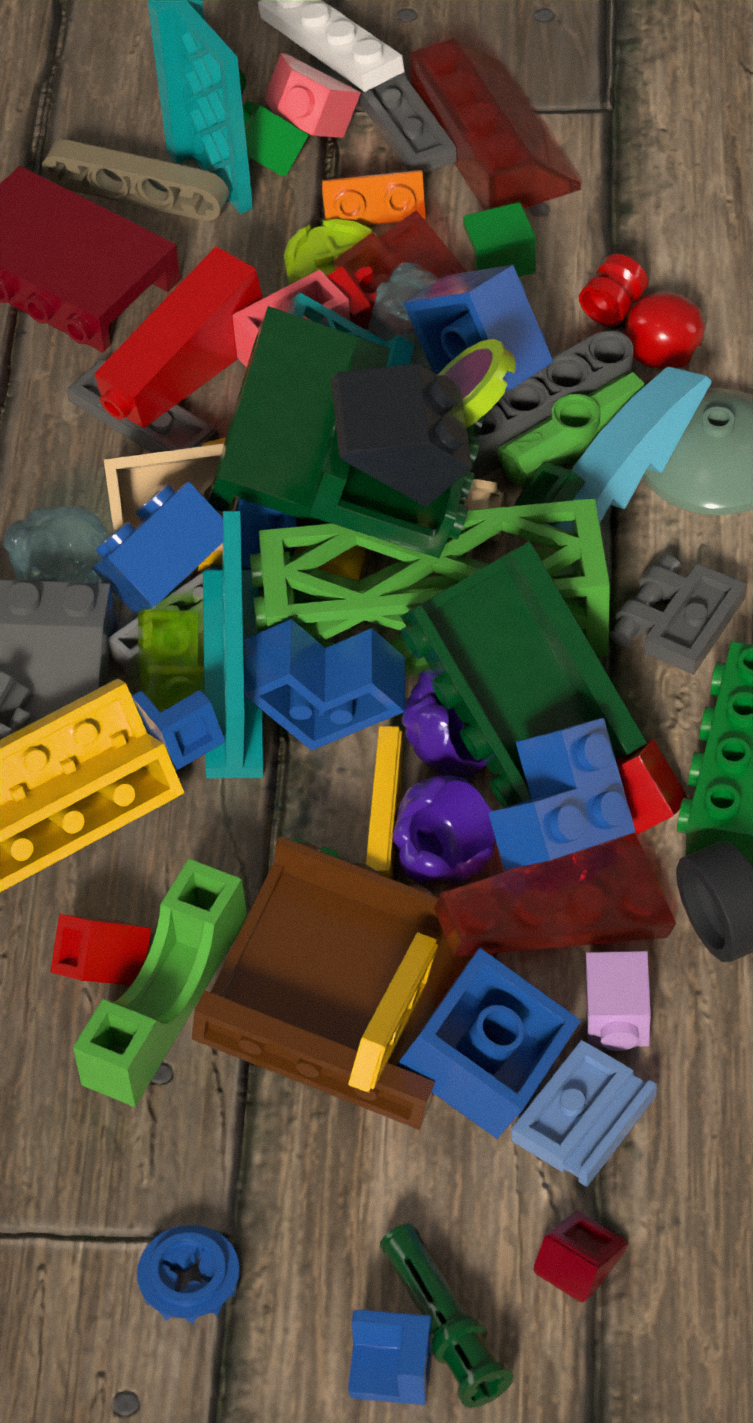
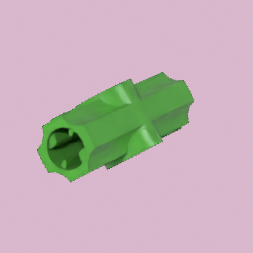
[497,372,645,488]

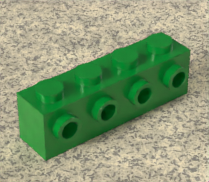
[677,641,753,867]

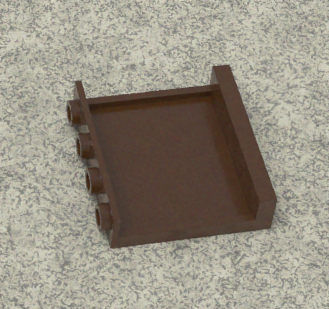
[192,836,504,1130]

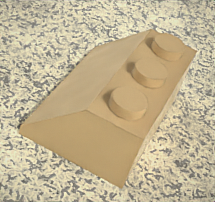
[104,444,239,551]

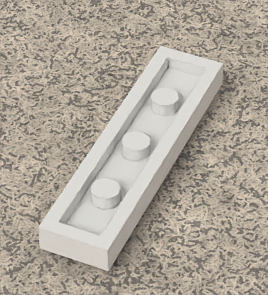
[258,0,405,92]

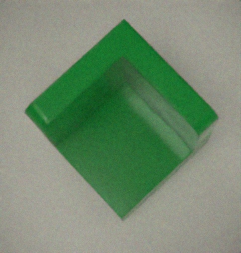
[243,101,309,176]
[463,202,536,277]

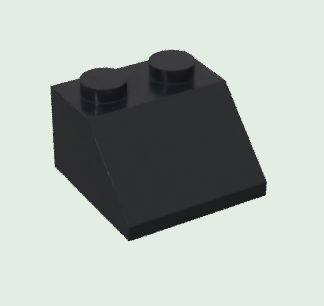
[331,364,472,507]

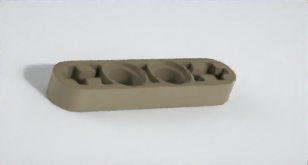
[42,140,229,221]

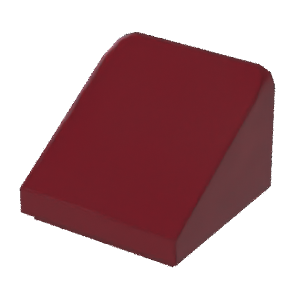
[533,1211,629,1303]

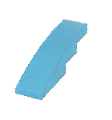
[543,367,712,532]

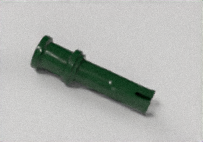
[380,1223,514,1408]

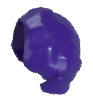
[402,668,486,778]
[392,775,497,884]

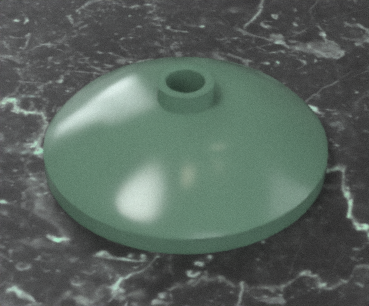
[643,388,753,515]

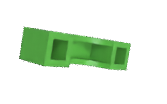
[73,858,247,1107]

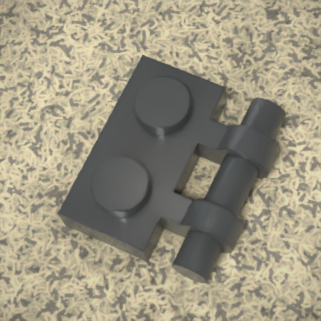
[610,555,747,675]

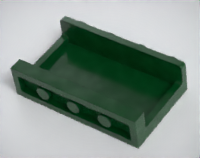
[207,306,391,525]
[309,340,485,558]
[400,541,647,808]

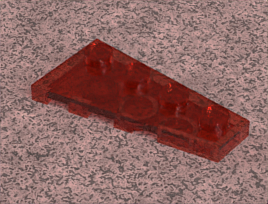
[434,832,676,957]

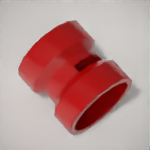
[579,254,648,327]

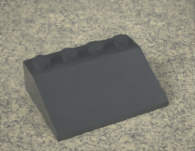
[0,580,118,725]

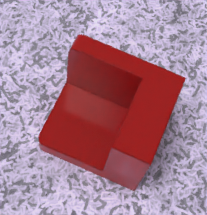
[615,738,687,839]
[50,913,151,986]

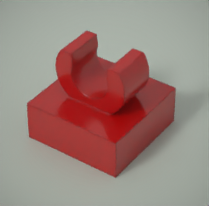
[326,266,389,331]

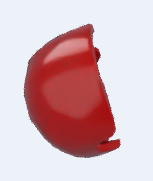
[624,292,706,369]

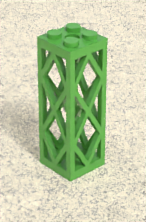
[250,499,610,675]

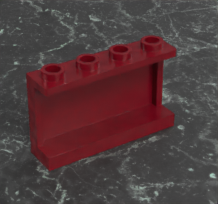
[0,166,181,353]

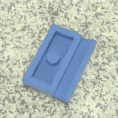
[511,1040,657,1187]

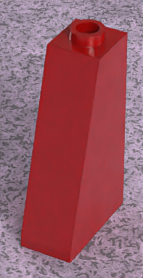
[94,246,263,429]

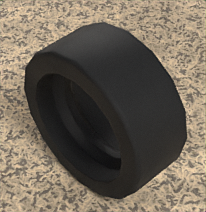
[676,841,753,962]

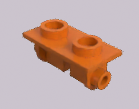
[322,170,426,225]

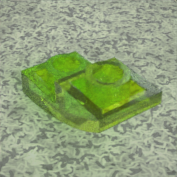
[138,610,204,713]

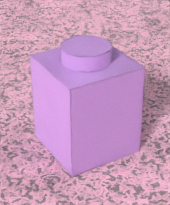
[586,951,651,1051]

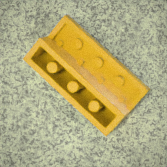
[0,679,184,892]

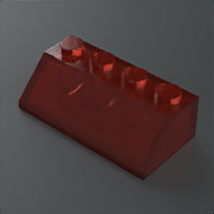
[410,38,581,211]

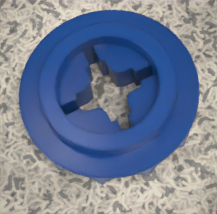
[137,1225,240,1325]

